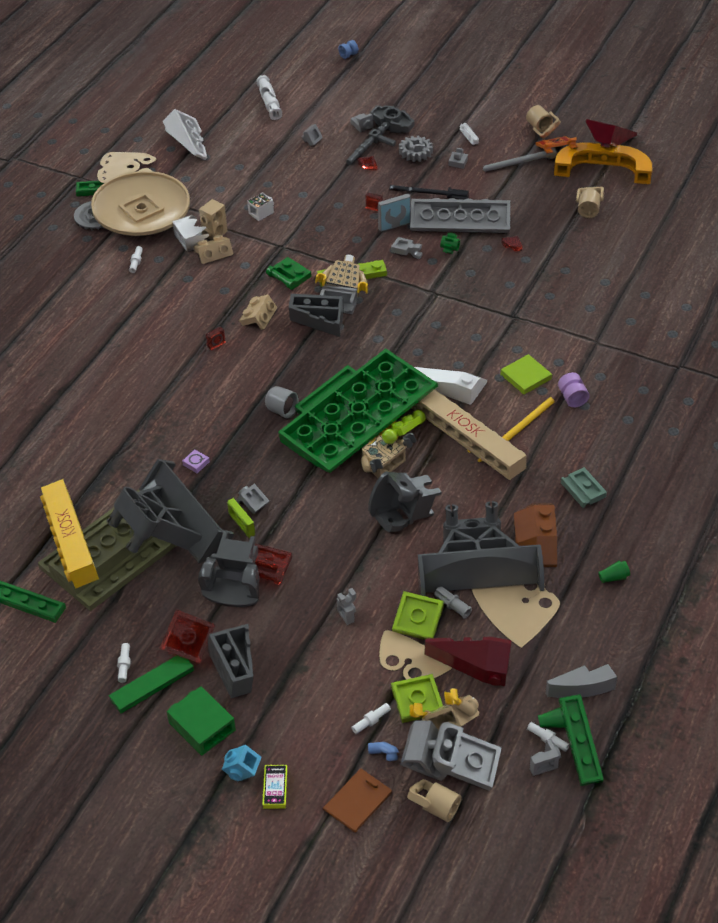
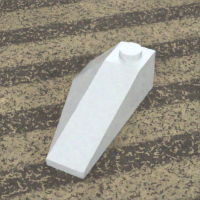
[163,109,207,160]
[414,367,487,405]

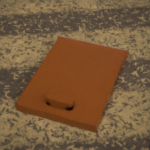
[323,768,392,833]

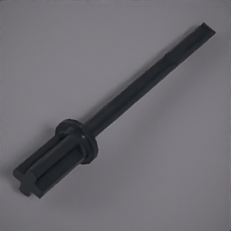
[389,185,469,200]

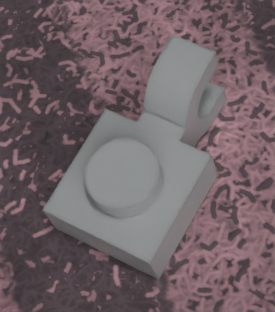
[391,237,423,259]
[337,588,356,625]

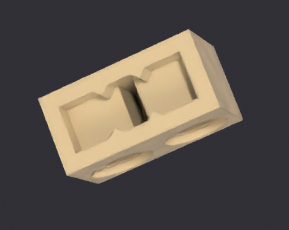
[199,199,227,240]

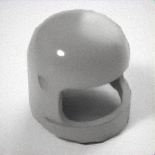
[265,386,299,418]

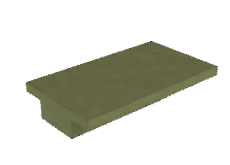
[38,489,176,611]

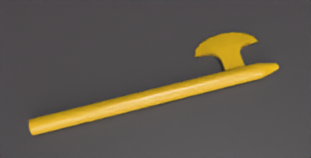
[467,397,555,462]

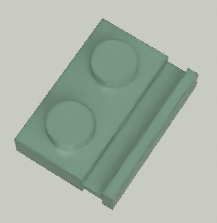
[561,467,607,508]

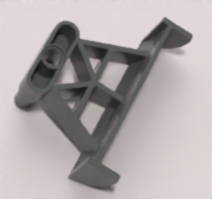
[106,459,234,563]
[418,501,544,596]

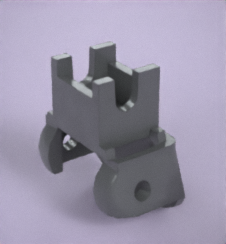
[368,471,442,532]
[198,532,260,607]

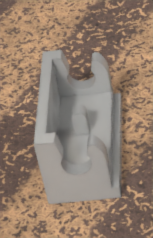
[320,284,357,314]

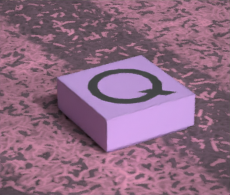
[182,450,210,473]

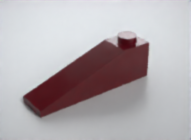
[586,119,637,148]
[424,637,512,686]

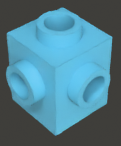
[222,745,262,781]

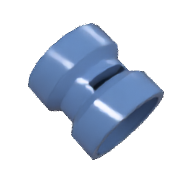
[338,40,359,59]

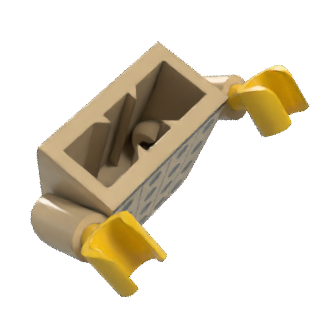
[315,255,368,297]
[410,688,479,730]

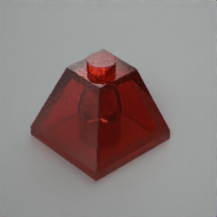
[160,609,216,664]

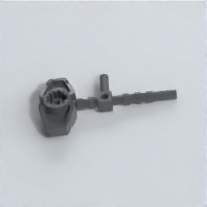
[346,105,415,165]

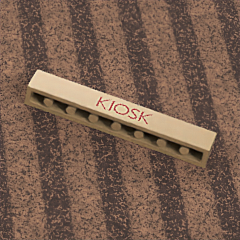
[412,389,526,480]

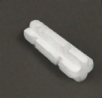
[460,123,479,145]

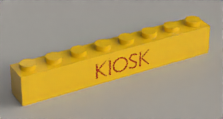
[40,479,99,588]

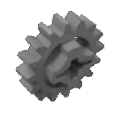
[399,136,433,162]

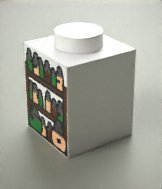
[248,192,274,221]

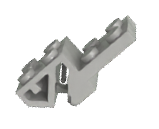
[400,721,501,791]

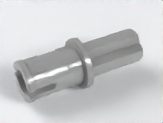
[434,587,472,618]

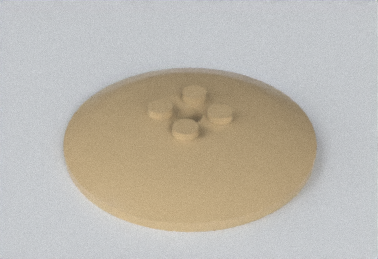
[91,171,190,236]

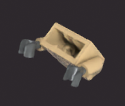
[361,433,417,479]

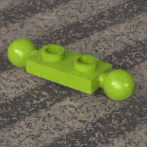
[382,410,426,444]

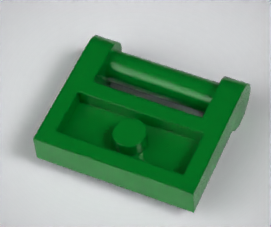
[266,257,312,290]

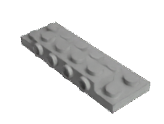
[410,198,510,233]

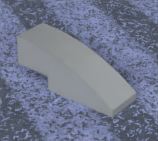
[546,664,617,698]

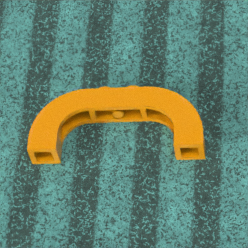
[554,142,652,184]

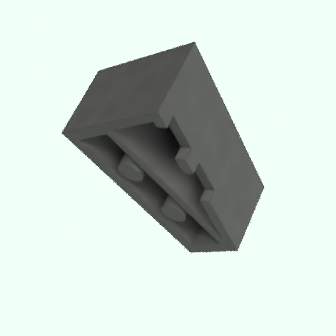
[289,294,344,337]
[207,624,253,698]

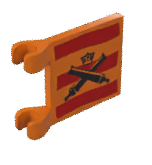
[536,136,578,154]

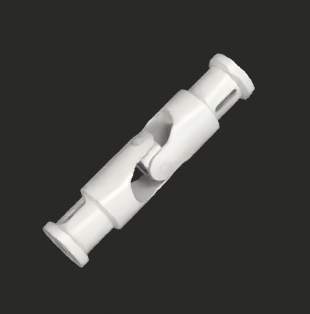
[257,75,282,120]

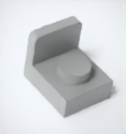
[351,113,373,132]
[236,483,269,514]
[529,739,561,776]

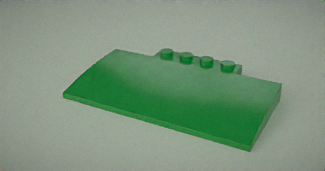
[278,348,438,473]

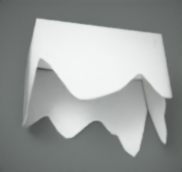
[173,215,209,252]

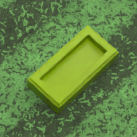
[227,498,255,538]

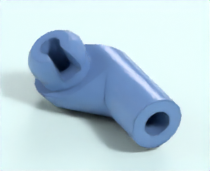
[368,742,399,761]

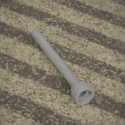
[483,147,557,172]

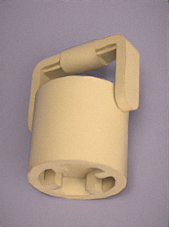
[526,105,561,139]
[576,187,604,218]
[407,779,461,822]

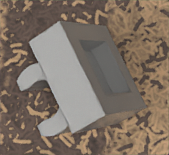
[301,124,323,146]
[448,148,468,169]

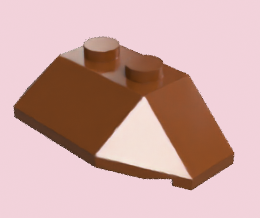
[514,503,557,567]

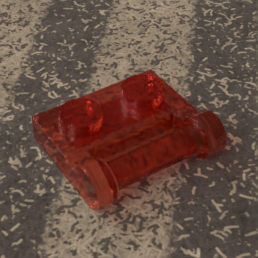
[254,543,292,585]

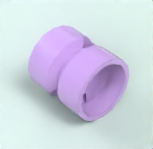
[558,372,589,408]

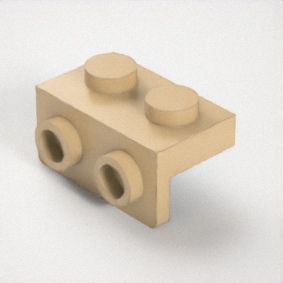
[193,235,233,264]
[239,295,277,330]

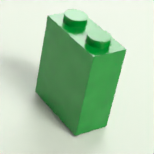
[167,686,236,756]

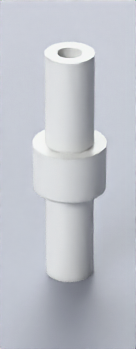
[129,246,143,273]
[117,643,131,683]
[351,703,391,734]
[527,722,570,752]

